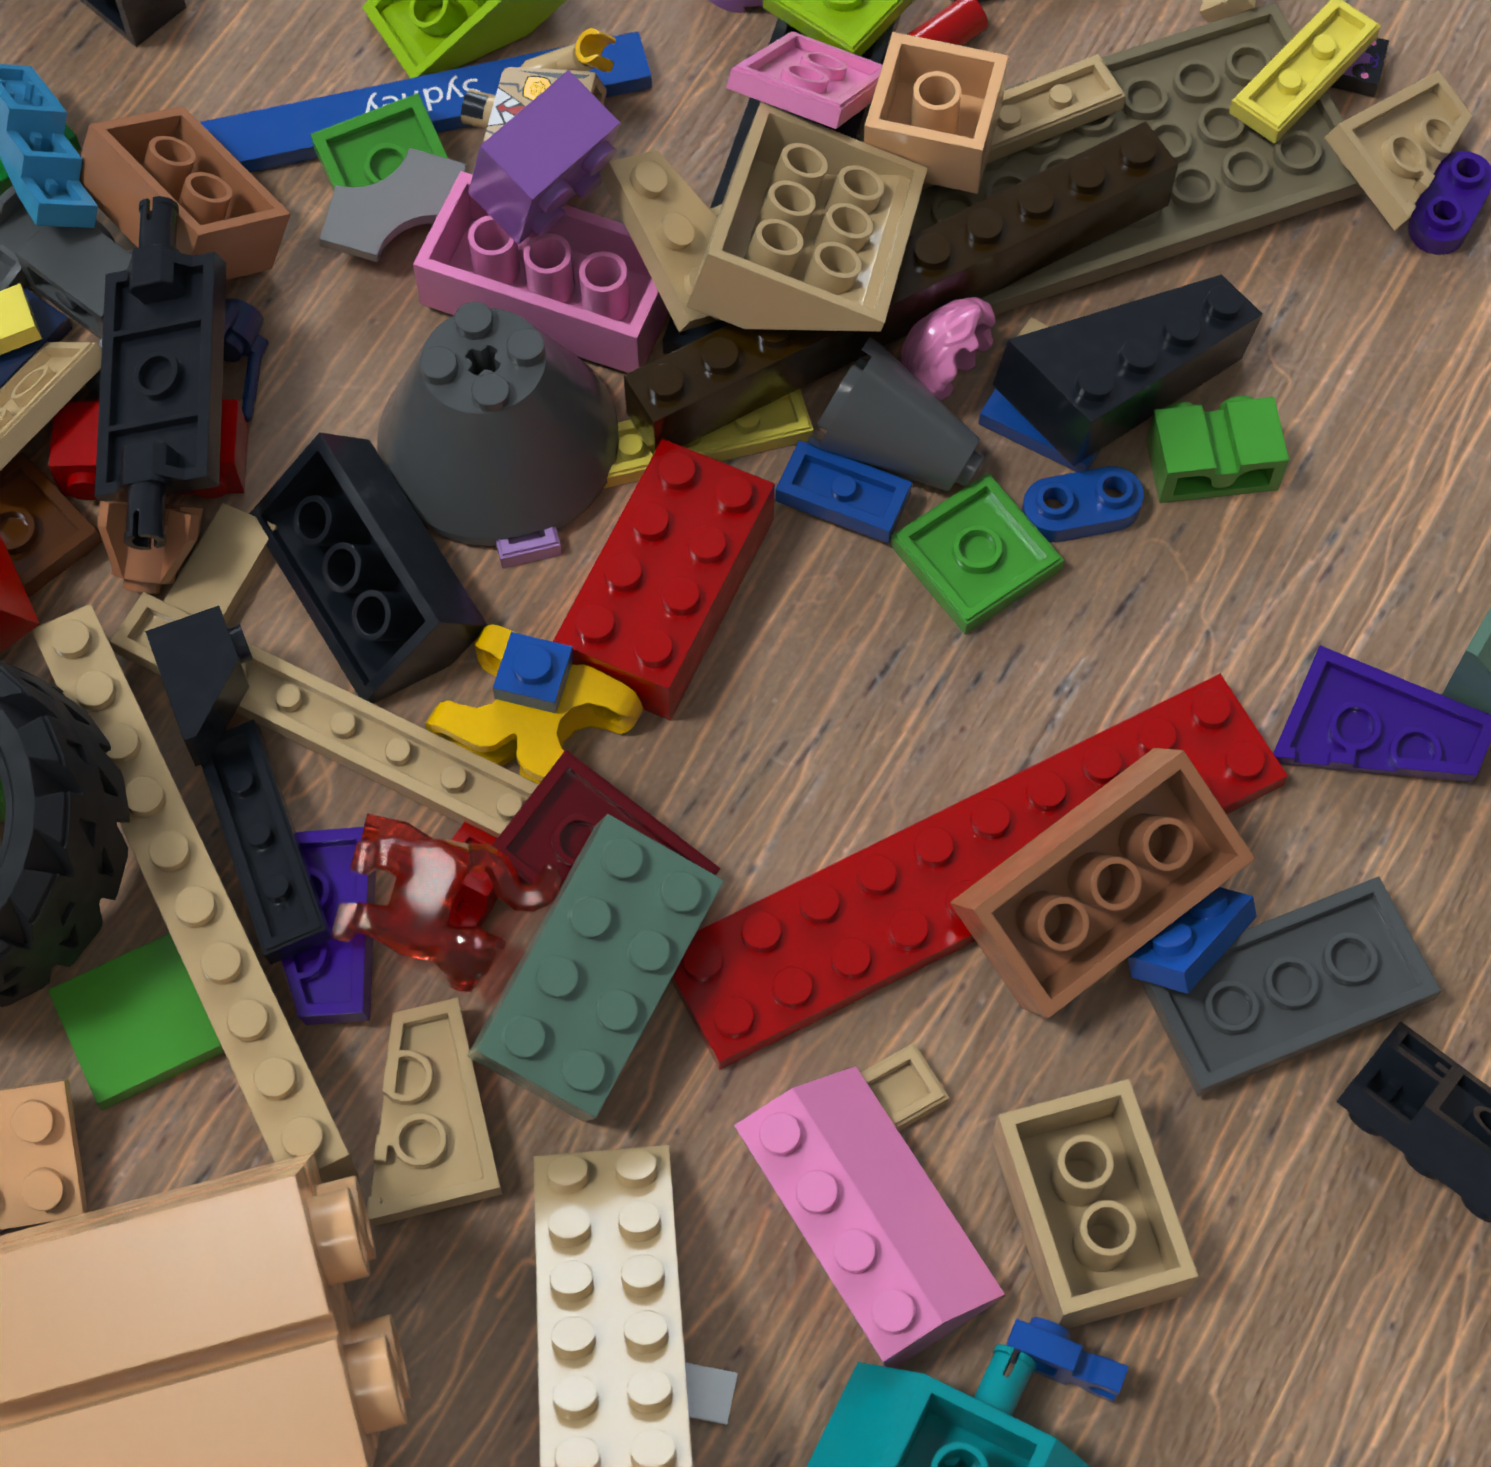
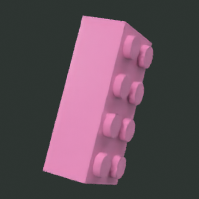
[413,171,669,373]

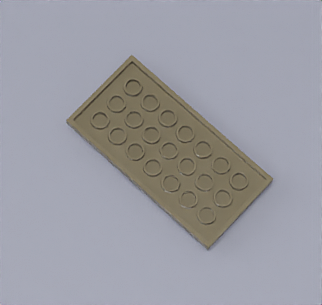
[857,2,1366,315]

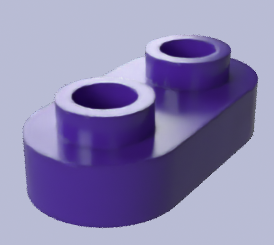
[1408,151,1491,255]

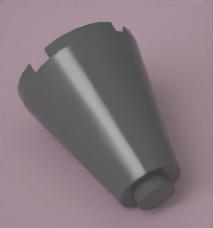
[807,337,984,492]

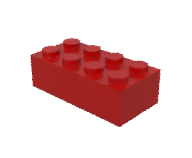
[553,439,775,721]

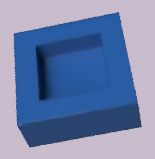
[493,632,574,713]

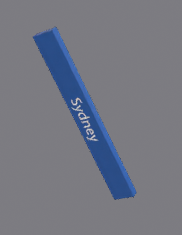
[200,31,652,172]

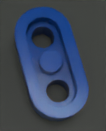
[1022,466,1144,543]

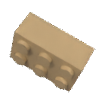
[991,1079,1198,1329]

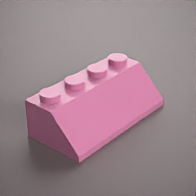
[734,1066,1005,1368]

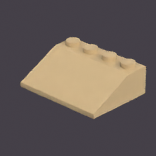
[686,102,928,332]

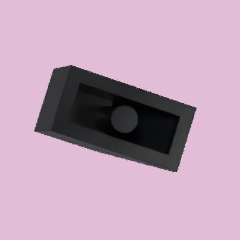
[145,605,253,766]

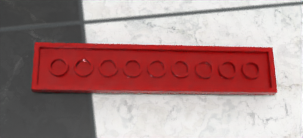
[671,673,1288,1070]

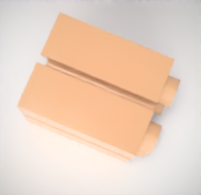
[0,1152,411,1467]

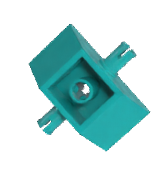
[807,1344,1090,1467]

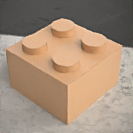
[864,32,1009,194]

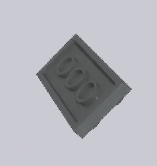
[1140,876,1441,1097]

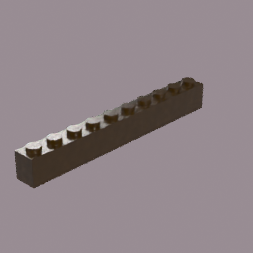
[623,121,1178,454]

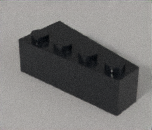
[992,274,1263,467]

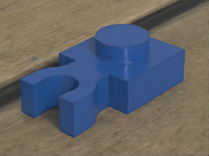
[1006,1317,1129,1403]

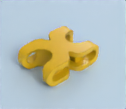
[425,624,643,784]

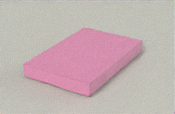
[726,31,883,129]

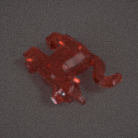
[331,813,561,993]

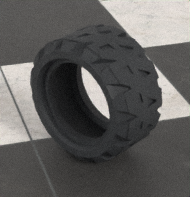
[0,661,130,1007]

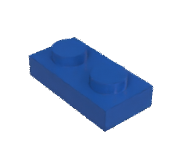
[775,440,912,543]
[1127,887,1257,994]

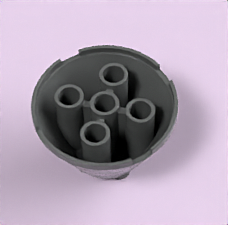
[377,302,619,546]

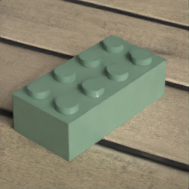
[467,814,724,1122]

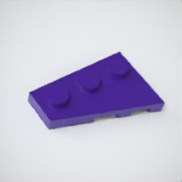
[1273,645,1491,782]
[282,826,377,1025]

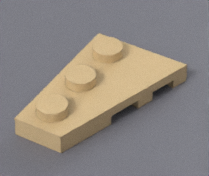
[1324,70,1473,231]

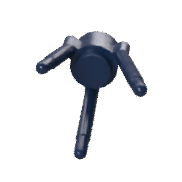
[223,298,269,422]

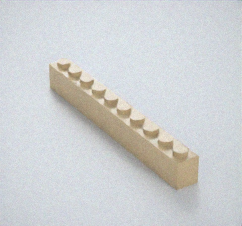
[32,604,359,1184]

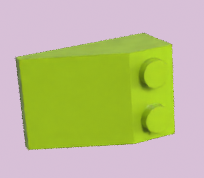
[362,0,567,78]

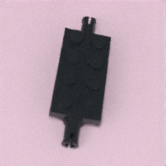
[95,196,227,550]

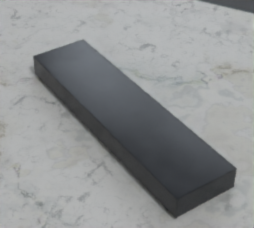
[201,719,333,965]

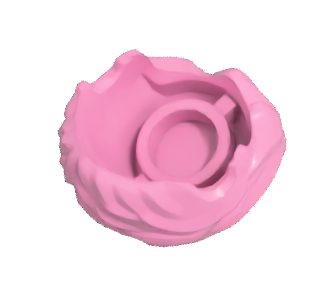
[901,297,995,401]

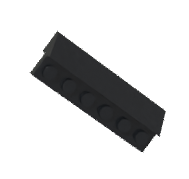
[1336,1021,1491,1223]

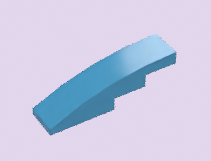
[0,64,98,228]

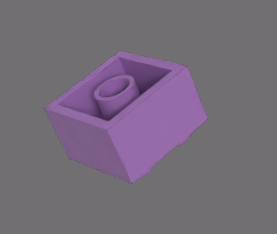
[468,70,620,245]

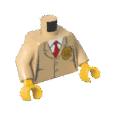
[461,28,616,206]

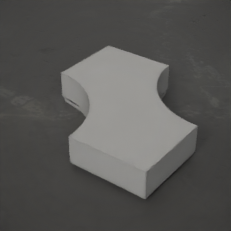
[319,148,466,262]

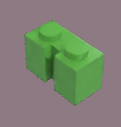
[1146,396,1289,503]

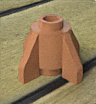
[98,501,203,594]

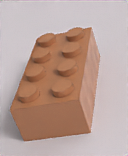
[950,748,1256,1018]

